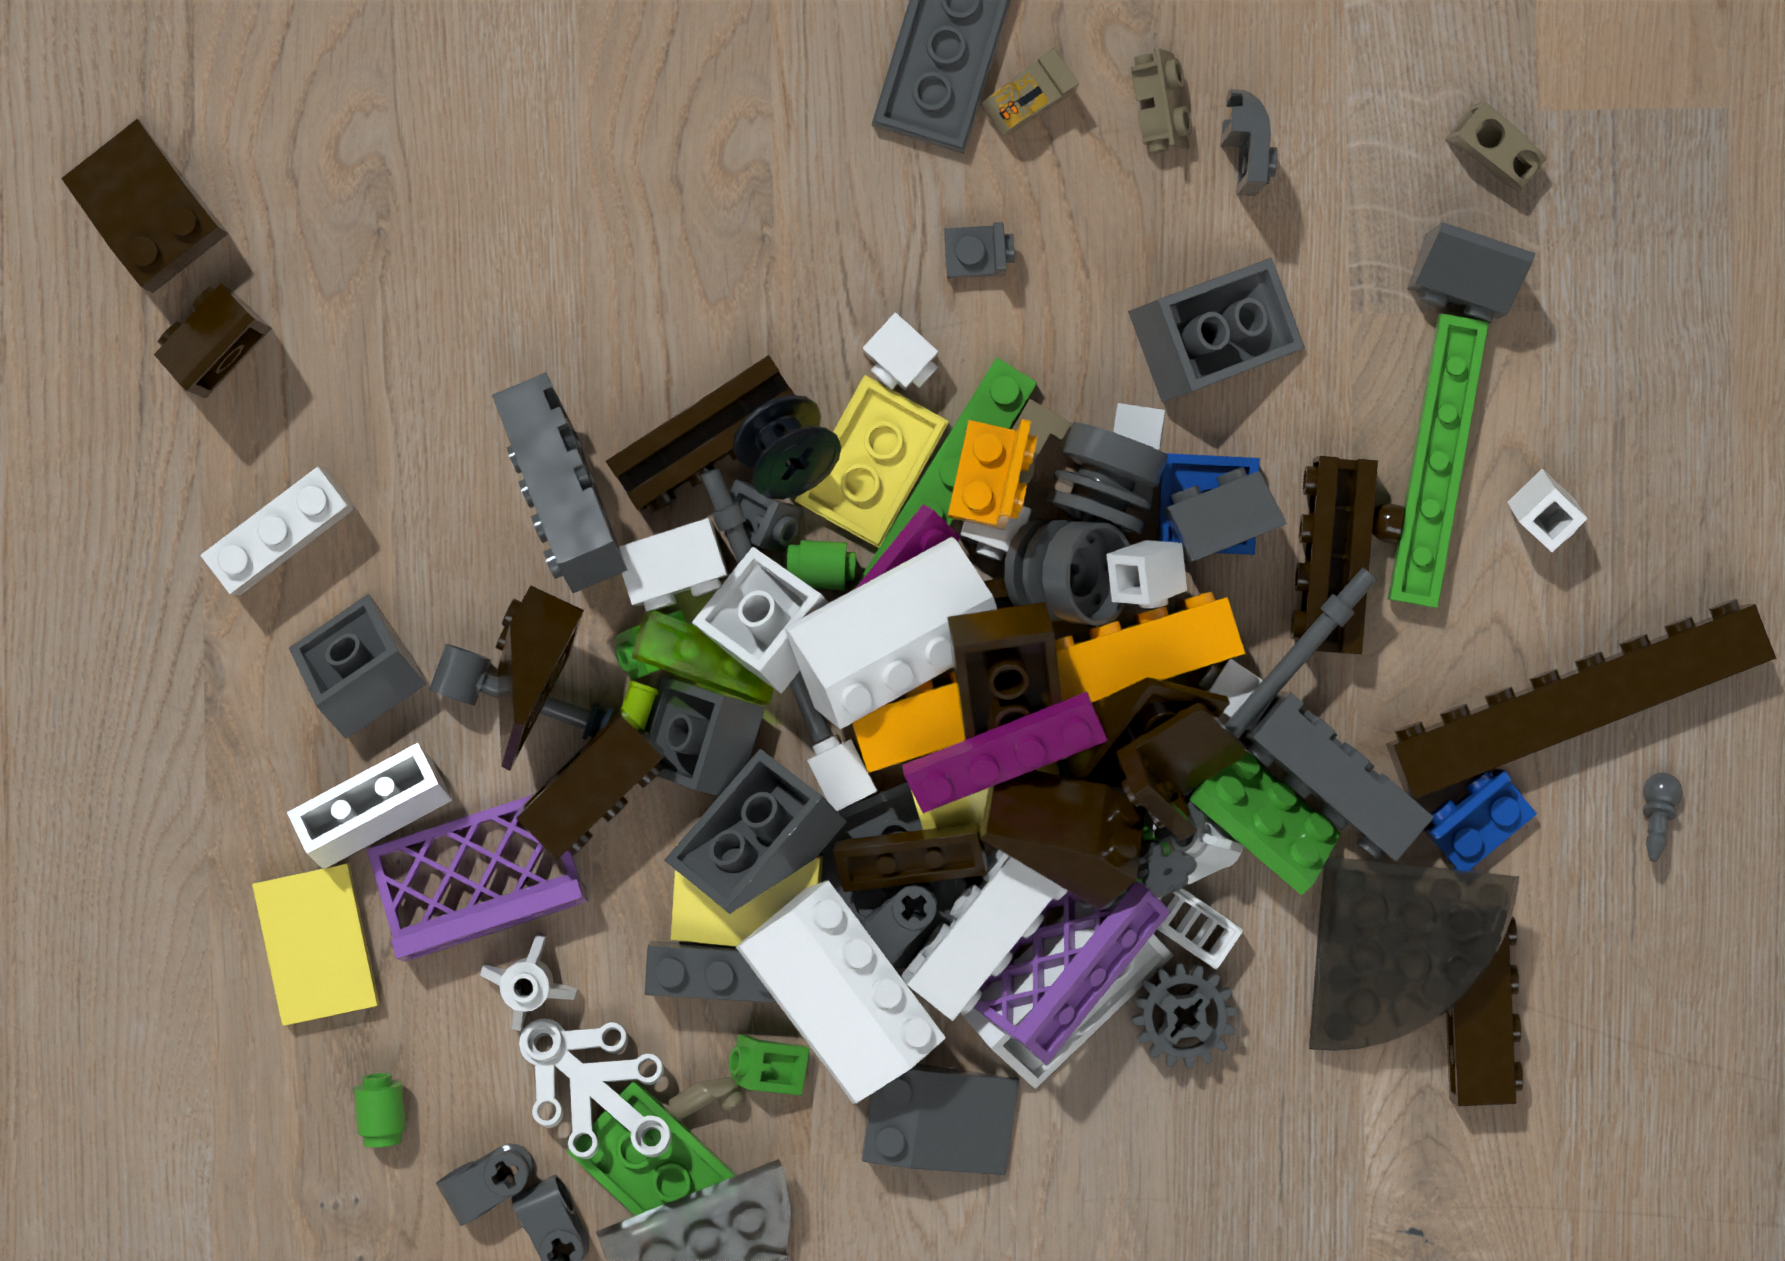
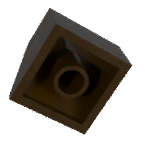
[154,284,272,398]

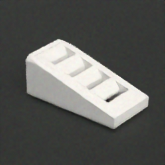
[1157,888,1243,969]

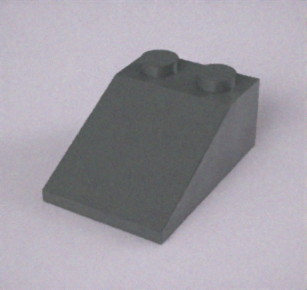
[1128,258,1305,402]
[664,749,847,914]
[862,1063,1019,1175]

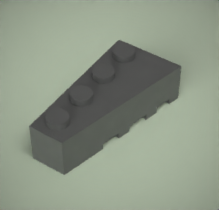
[492,372,628,593]
[1242,691,1434,862]

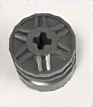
[1045,422,1168,535]
[1004,519,1130,625]

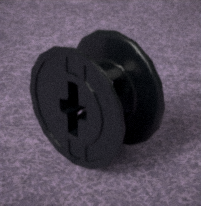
[732,395,842,500]

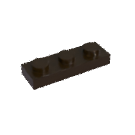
[833,823,988,892]

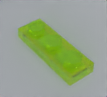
[631,610,774,706]

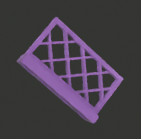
[367,794,589,962]
[973,881,1171,1065]

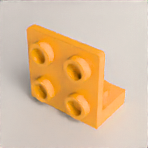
[947,419,1038,530]

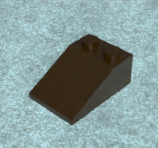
[61,119,229,293]
[496,585,584,771]
[947,602,1068,760]
[1063,677,1230,796]
[980,770,1145,910]

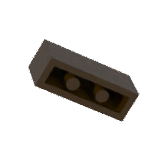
[516,709,664,860]

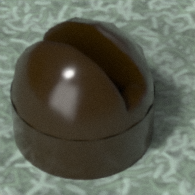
[1372,503,1405,544]

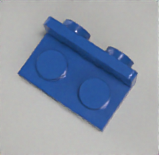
[1423,769,1537,875]

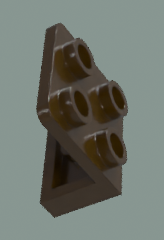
[1116,703,1246,840]

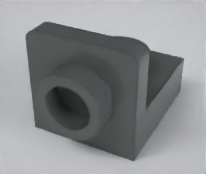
[944,222,1015,279]
[729,480,803,552]

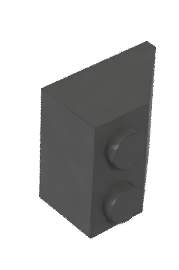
[1407,222,1536,323]
[1163,467,1287,563]
[289,594,426,739]
[645,676,765,796]

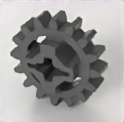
[1131,962,1238,1069]

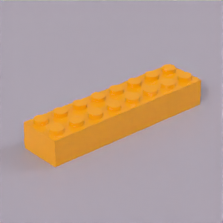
[852,591,1245,773]

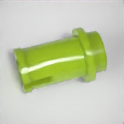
[620,680,659,734]

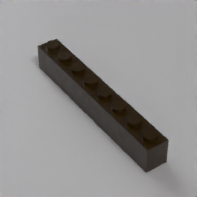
[1386,599,1776,799]

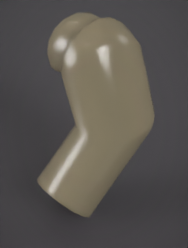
[669,1077,744,1120]

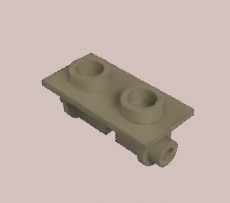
[1131,48,1192,153]

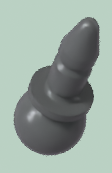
[1643,773,1683,862]

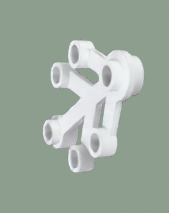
[519,1018,672,1159]

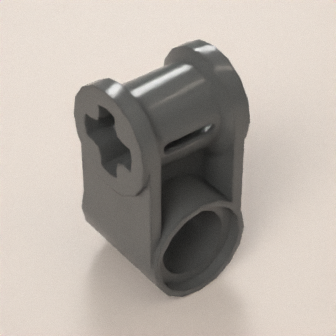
[861,882,937,965]
[436,1143,533,1226]
[511,1174,589,1261]

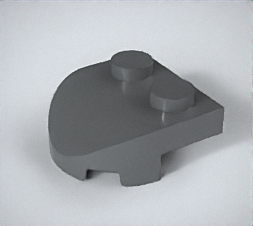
[1220,89,1278,196]

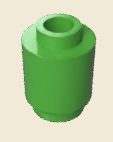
[787,540,856,591]
[353,1073,406,1148]

